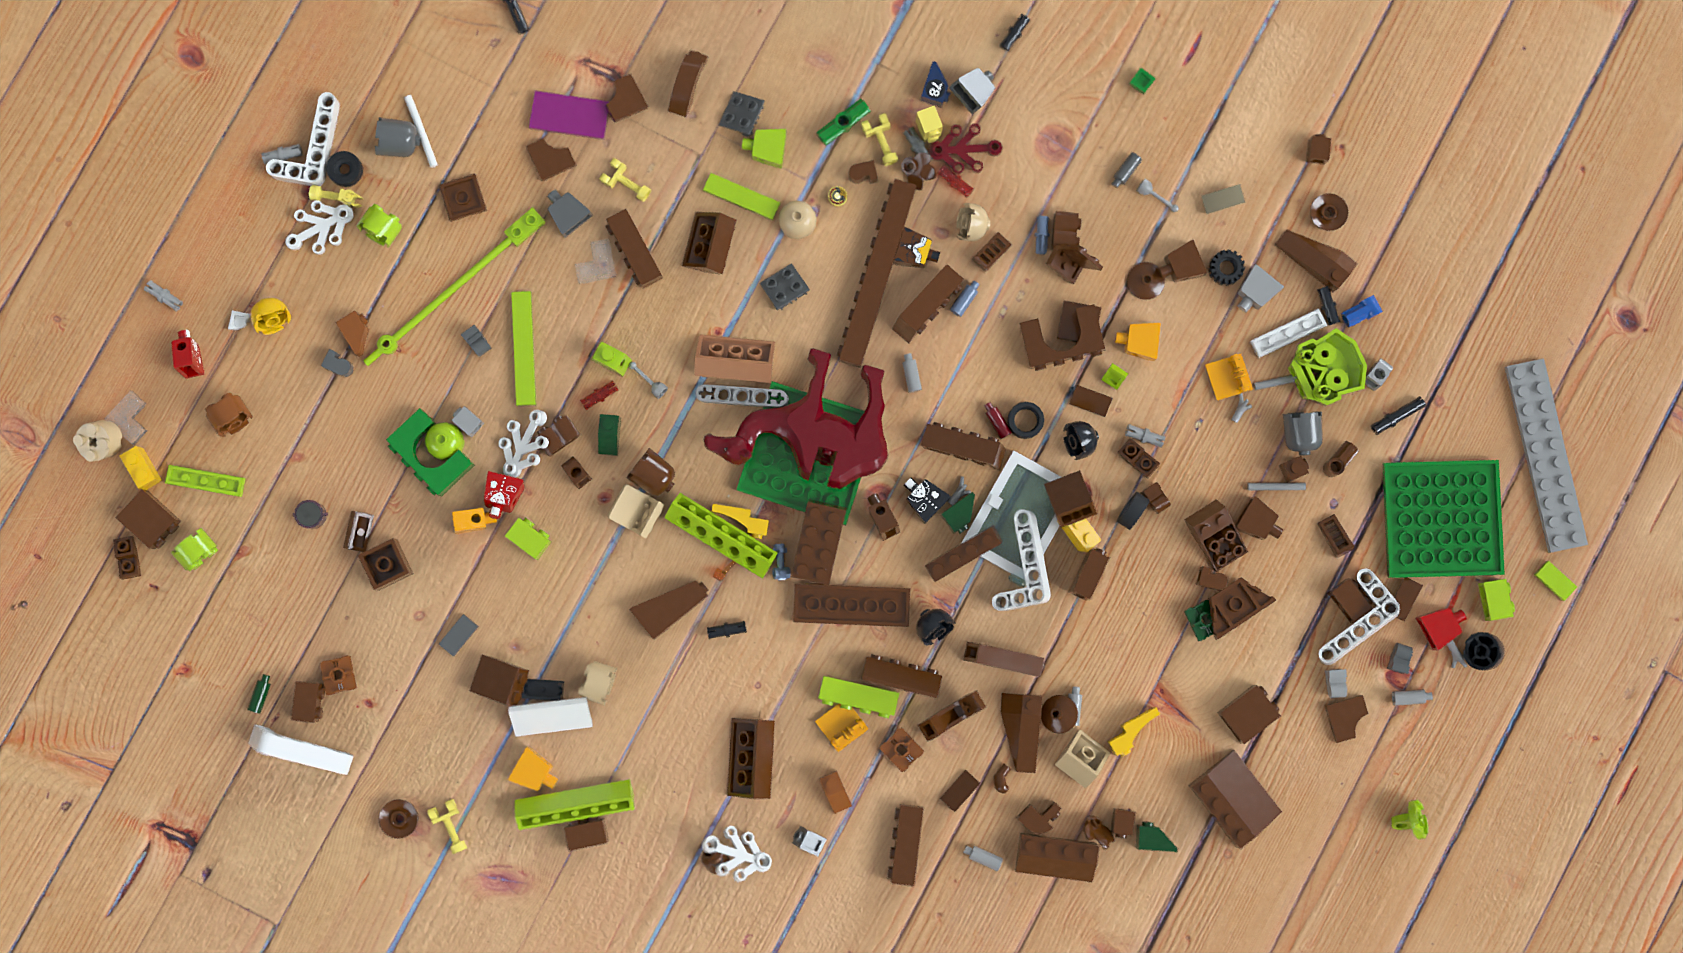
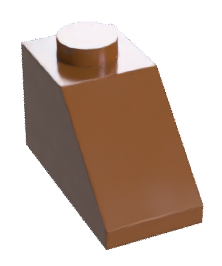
[335,311,369,357]
[819,770,852,814]

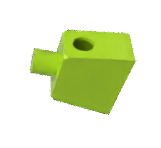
[742,129,787,169]
[591,341,632,376]

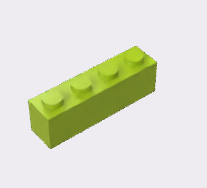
[818,676,899,718]

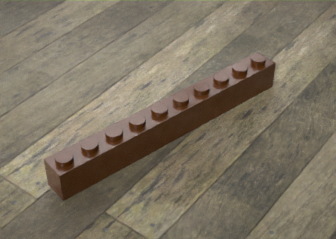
[837,179,917,368]

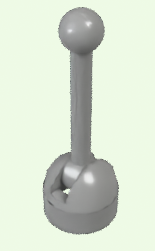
[1136,179,1178,212]
[629,362,668,399]

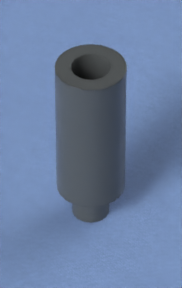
[1112,152,1142,188]

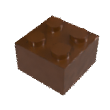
[358,538,413,591]

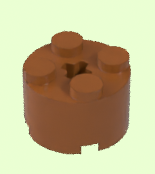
[205,393,253,437]

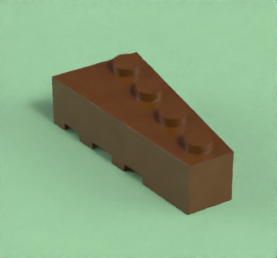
[892,264,964,343]
[921,422,1006,471]

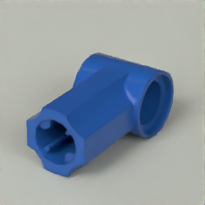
[1341,295,1383,328]

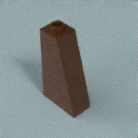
[629,581,709,640]
[963,642,1045,677]

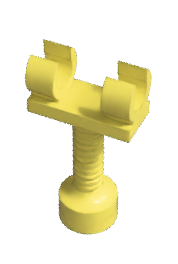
[861,113,898,166]
[599,158,651,202]
[309,185,364,208]
[427,799,467,854]

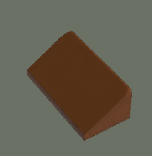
[1069,385,1113,417]
[343,511,374,552]
[940,770,981,812]

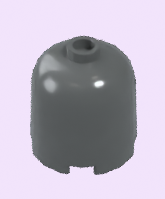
[375,117,420,157]
[1283,411,1323,455]

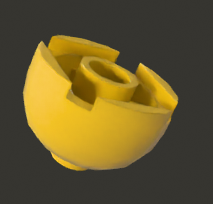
[250,298,291,335]

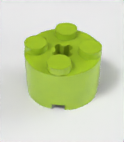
[357,204,402,248]
[171,528,219,572]

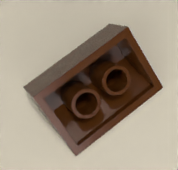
[682,212,736,274]

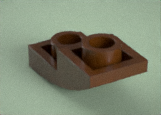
[1118,438,1160,479]
[113,536,141,580]
[1387,577,1423,622]

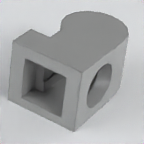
[1365,358,1393,391]
[1325,669,1347,698]

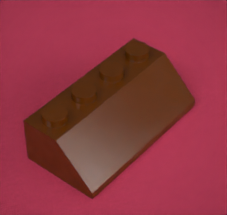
[861,654,942,699]
[727,718,775,799]
[1015,833,1099,882]

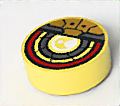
[828,186,847,207]

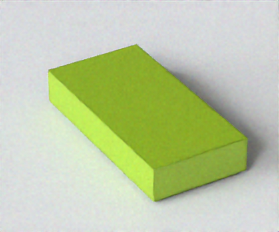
[1534,561,1577,601]

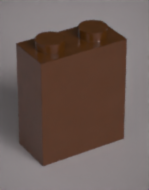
[1044,470,1097,528]
[115,489,181,549]
[1068,548,1110,601]
[469,654,529,706]
[1217,685,1281,744]

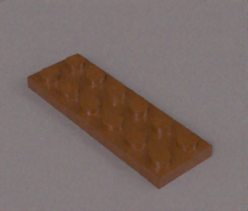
[793,584,910,627]

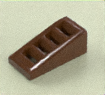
[972,232,1012,272]
[1317,514,1354,558]

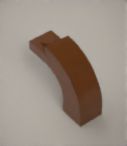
[668,50,708,117]
[918,690,986,741]

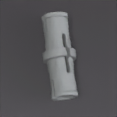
[261,144,303,165]
[144,280,183,311]
[1125,424,1165,448]

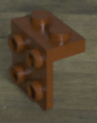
[1046,244,1103,284]

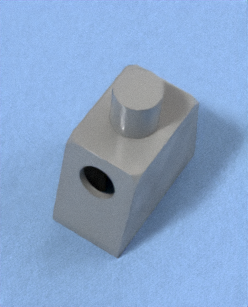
[1237,264,1284,312]

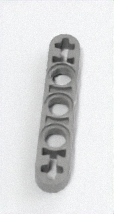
[695,384,789,408]

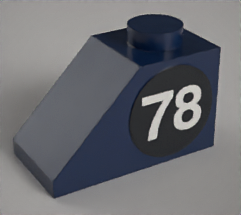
[920,61,951,108]

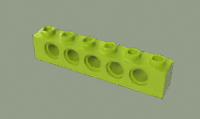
[665,493,778,579]

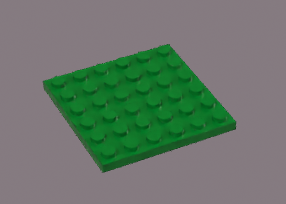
[736,381,865,526]
[1382,460,1505,578]

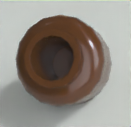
[701,846,730,874]

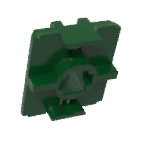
[1184,600,1214,641]

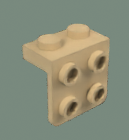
[608,484,665,538]

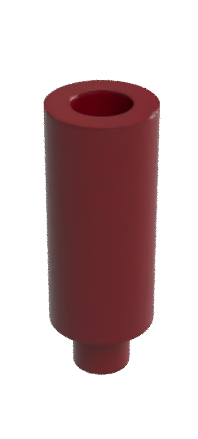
[984,402,1012,440]

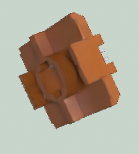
[320,655,357,695]
[879,727,924,772]

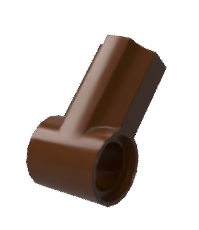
[1323,440,1359,477]

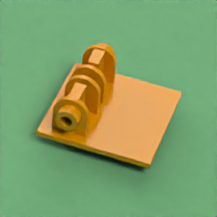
[1205,354,1253,401]
[815,703,869,752]

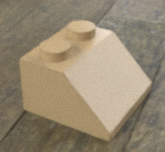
[1055,730,1110,788]

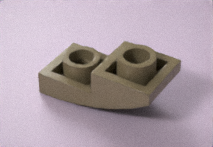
[1202,184,1245,214]

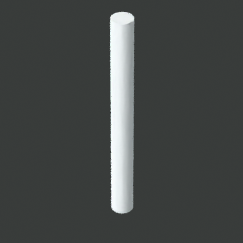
[404,95,438,168]

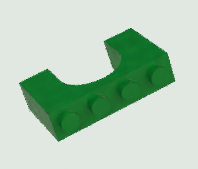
[386,408,475,497]

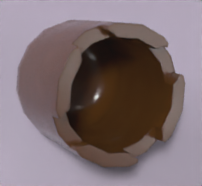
[626,448,675,496]

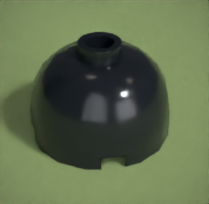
[1063,421,1099,460]
[916,609,956,646]
[1463,632,1505,671]

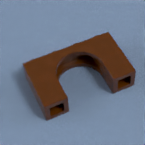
[1020,304,1105,371]

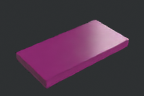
[529,91,609,140]

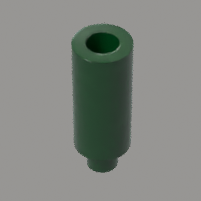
[247,674,271,714]

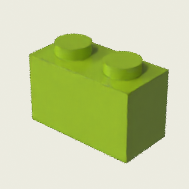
[505,517,552,560]
[1478,579,1515,621]

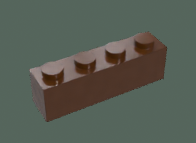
[605,209,663,289]
[925,525,1003,582]
[887,804,924,886]

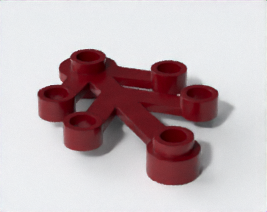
[929,123,1002,174]

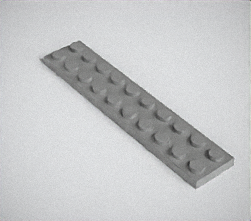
[1505,359,1588,553]

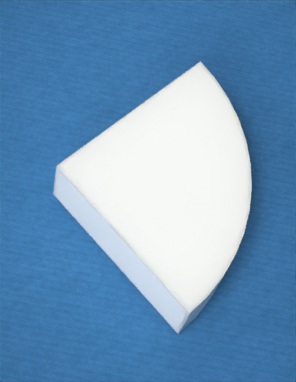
[228,310,251,330]

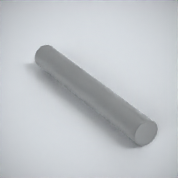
[1254,375,1297,390]
[1247,483,1306,491]

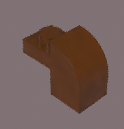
[1016,802,1062,834]

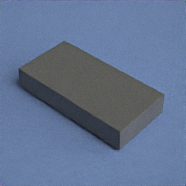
[439,614,479,656]

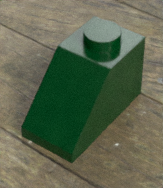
[598,414,621,456]
[941,492,975,534]
[1136,821,1178,852]

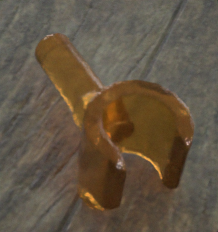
[713,560,736,581]

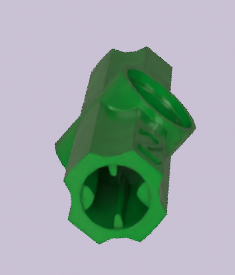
[816,98,871,146]

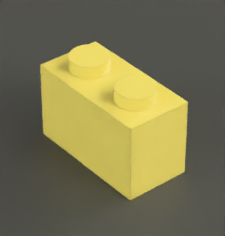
[915,105,943,143]

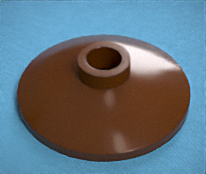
[1310,193,1348,231]
[1127,262,1165,300]
[1041,695,1078,734]
[379,799,418,839]

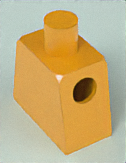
[1115,323,1161,361]
[452,508,497,534]
[508,747,558,791]

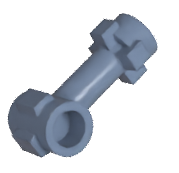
[772,544,791,581]

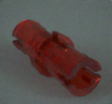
[937,165,974,198]
[580,380,619,410]

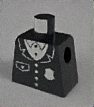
[903,477,951,524]

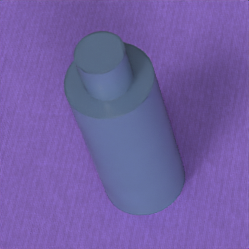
[950,280,980,317]

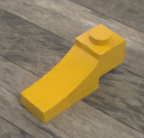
[712,504,769,539]
[1107,707,1160,757]

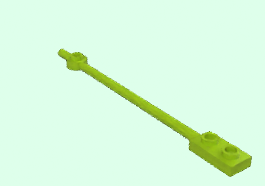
[363,207,546,366]

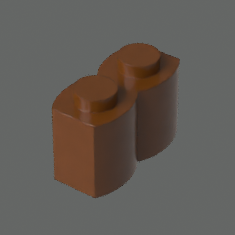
[1051,211,1082,251]
[535,415,581,457]

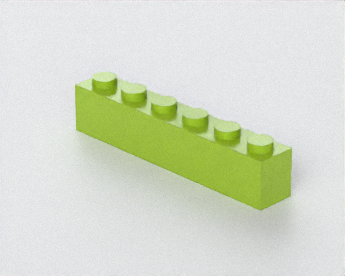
[515,779,635,830]

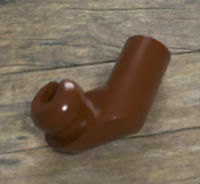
[993,764,1011,794]

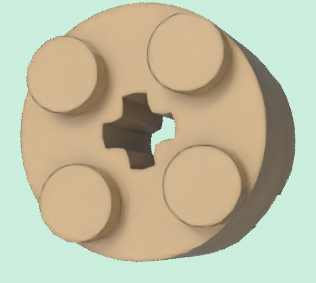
[73,420,122,462]
[578,661,617,705]

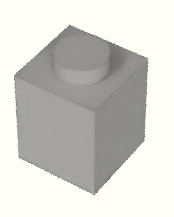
[452,406,485,437]

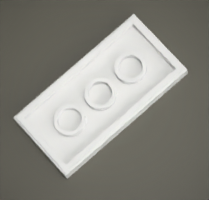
[508,697,593,736]

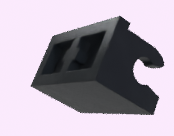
[522,679,564,701]

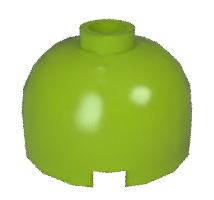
[425,422,465,461]

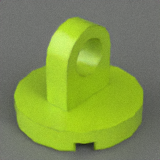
[1391,800,1428,840]

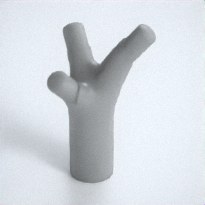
[1231,393,1252,423]
[947,476,971,506]
[1447,640,1468,668]

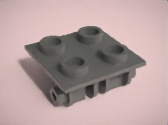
[719,91,765,137]
[760,263,810,310]

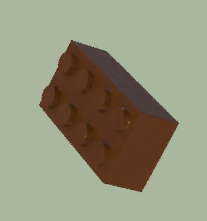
[791,499,847,585]

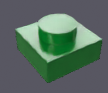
[1129,68,1156,95]

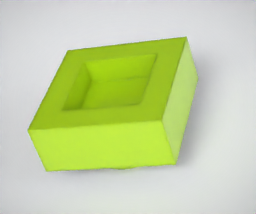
[1101,363,1128,390]

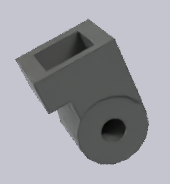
[461,325,492,357]
[321,349,354,377]
[1387,643,1413,674]

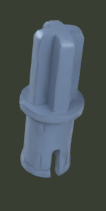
[1034,216,1050,255]

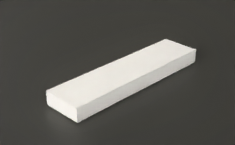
[1250,309,1327,358]

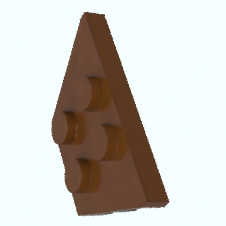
[1208,577,1276,640]

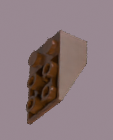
[1184,499,1248,572]

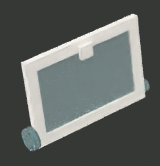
[962,451,1061,588]

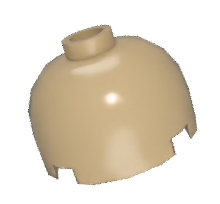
[779,200,817,240]
[956,203,990,241]

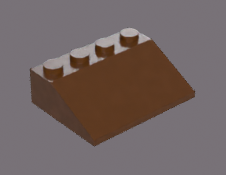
[1188,750,1282,849]

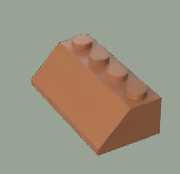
[694,335,775,383]

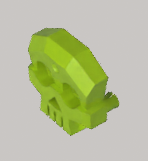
[1288,328,1367,406]

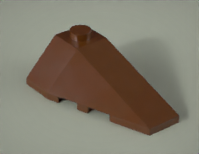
[1274,230,1358,292]
[1000,693,1042,773]

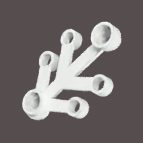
[285,200,354,255]
[498,410,549,478]
[702,826,771,882]

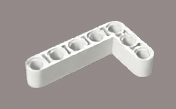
[266,92,340,186]
[992,510,1051,611]
[1319,569,1399,665]
[248,725,354,775]

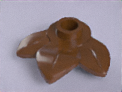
[901,153,937,191]
[1083,815,1115,850]

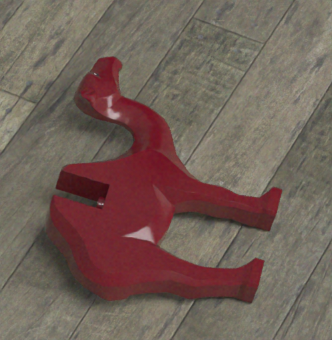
[704,349,888,488]

